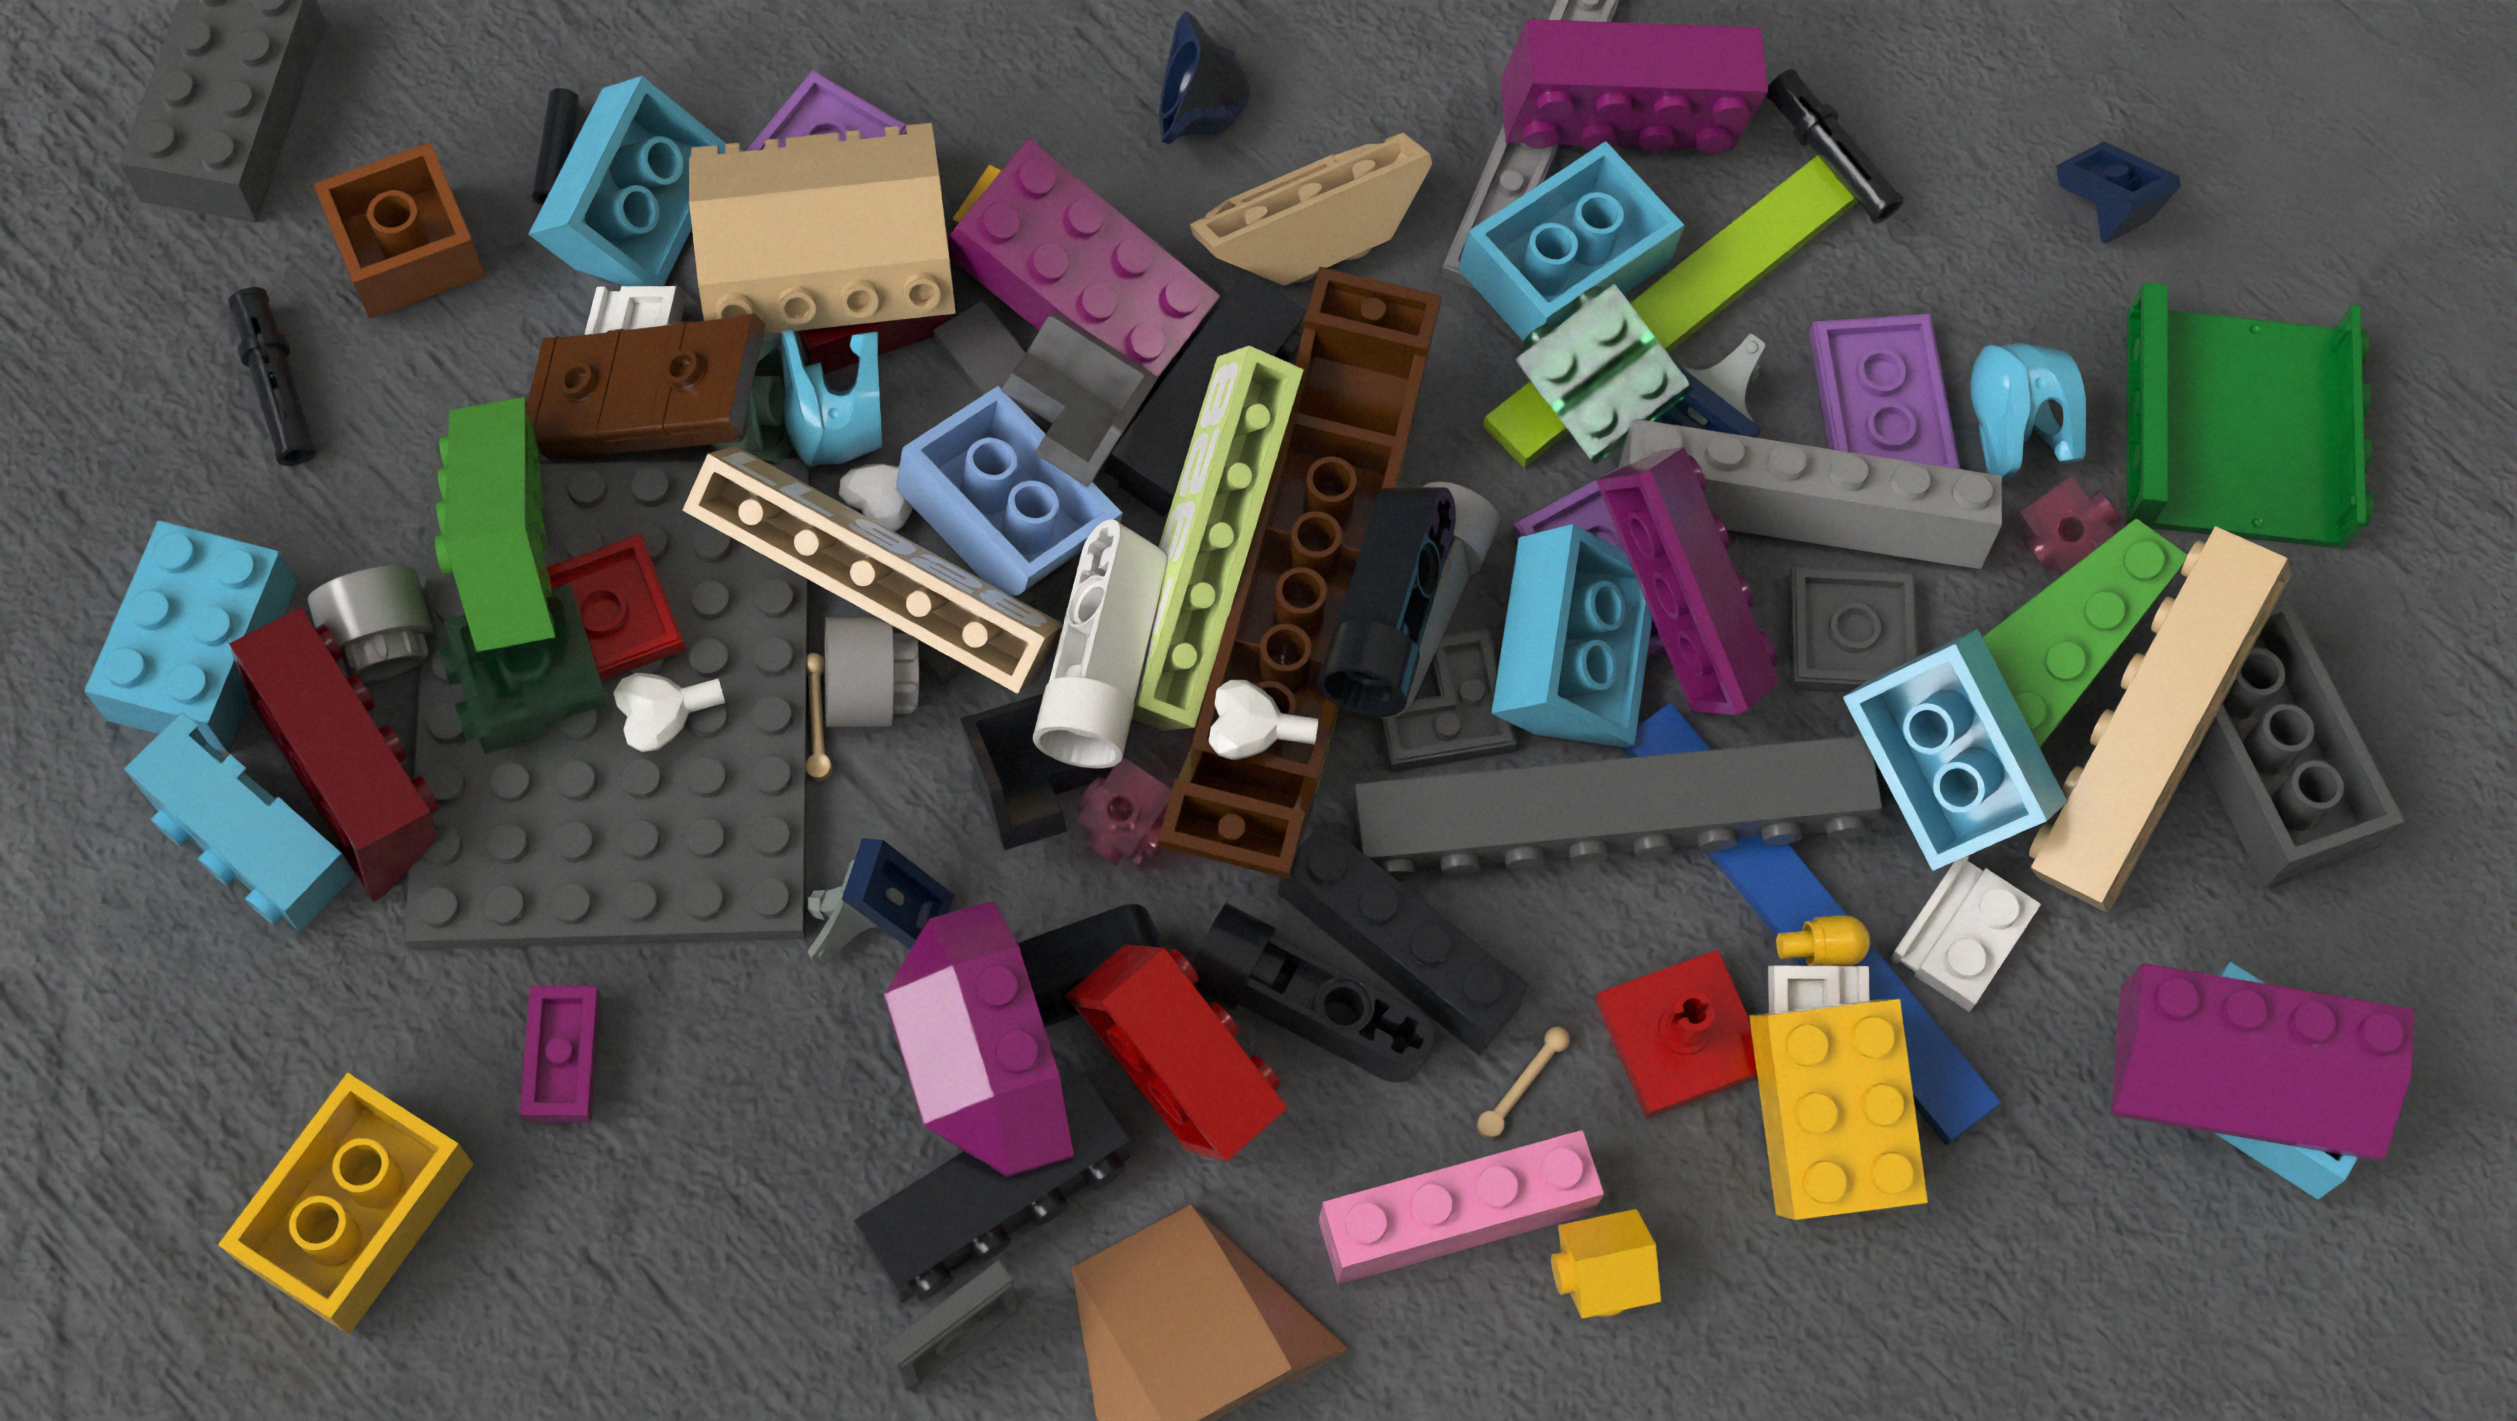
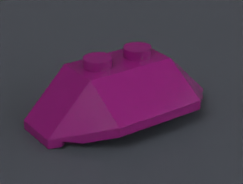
[884,901,1074,1177]

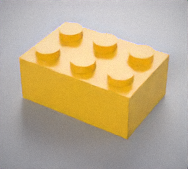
[1749,999,1928,1220]
[218,1072,474,1335]

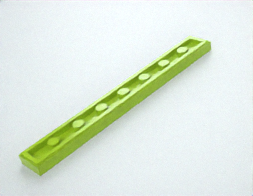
[1483,155,1858,468]

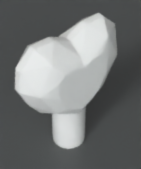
[839,463,913,532]
[613,673,725,752]
[1209,680,1318,760]

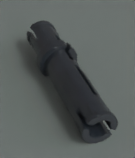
[1766,69,1904,224]
[228,287,317,466]

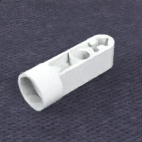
[1033,519,1167,768]

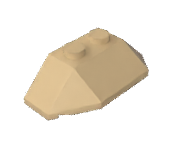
[1190,133,1432,286]

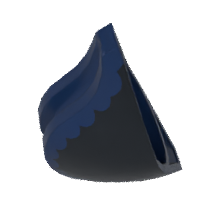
[1159,11,1250,144]

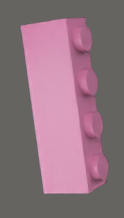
[1319,1130,1604,1285]

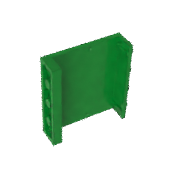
[2126,282,2374,549]

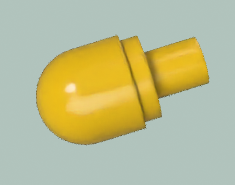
[1776,915,1870,966]

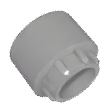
[307,565,435,683]
[825,617,919,727]

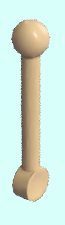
[806,653,833,781]
[1477,1026,1570,1140]

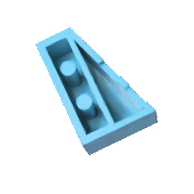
[124,711,356,932]

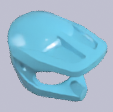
[781,328,882,468]
[1970,343,2086,482]

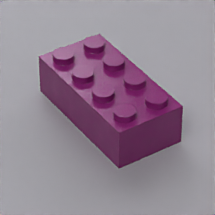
[1500,19,1768,154]
[947,138,1221,377]

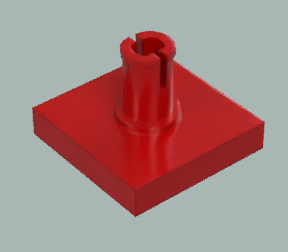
[1595,950,1758,1119]

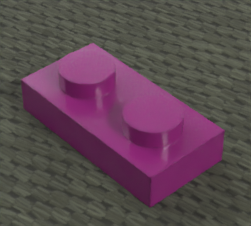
[519,985,601,1122]

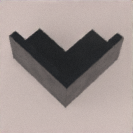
[960,693,1113,851]

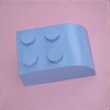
[896,386,1123,596]

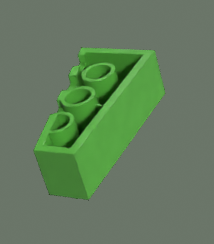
[435,397,555,652]
[1982,518,2187,750]

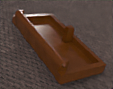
[527,313,766,460]

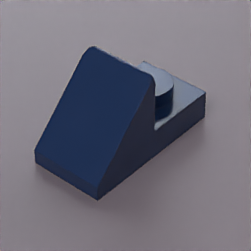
[2056,142,2180,243]

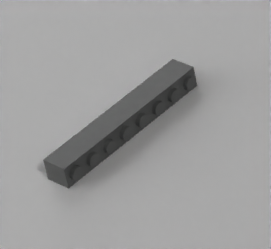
[1353,736,1882,882]

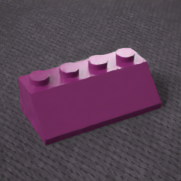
[1596,447,1780,715]
[2111,963,2414,1161]

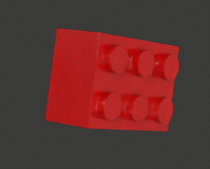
[1065,944,1288,1162]

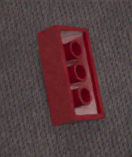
[229,607,439,902]

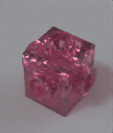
[2020,476,2122,573]
[1077,757,1172,868]

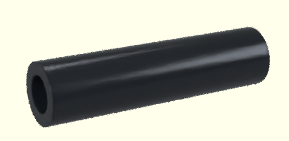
[532,88,579,205]

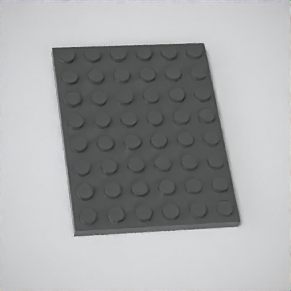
[404,458,811,950]

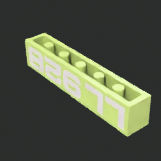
[1132,346,1304,731]

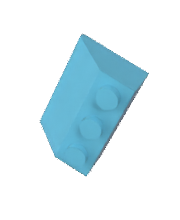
[528,76,726,286]
[1491,524,1652,747]

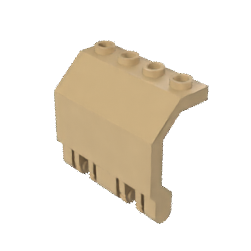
[689,123,956,335]

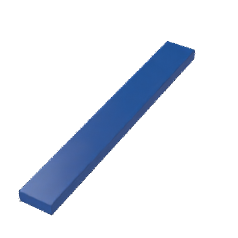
[1622,702,2002,1146]

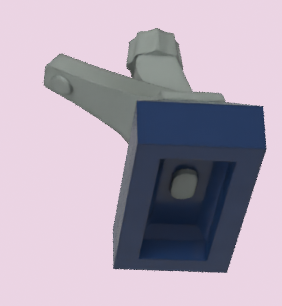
[1631,333,1767,438]
[807,838,954,967]

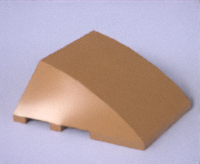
[1072,1204,1349,1421]

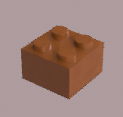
[313,142,485,319]

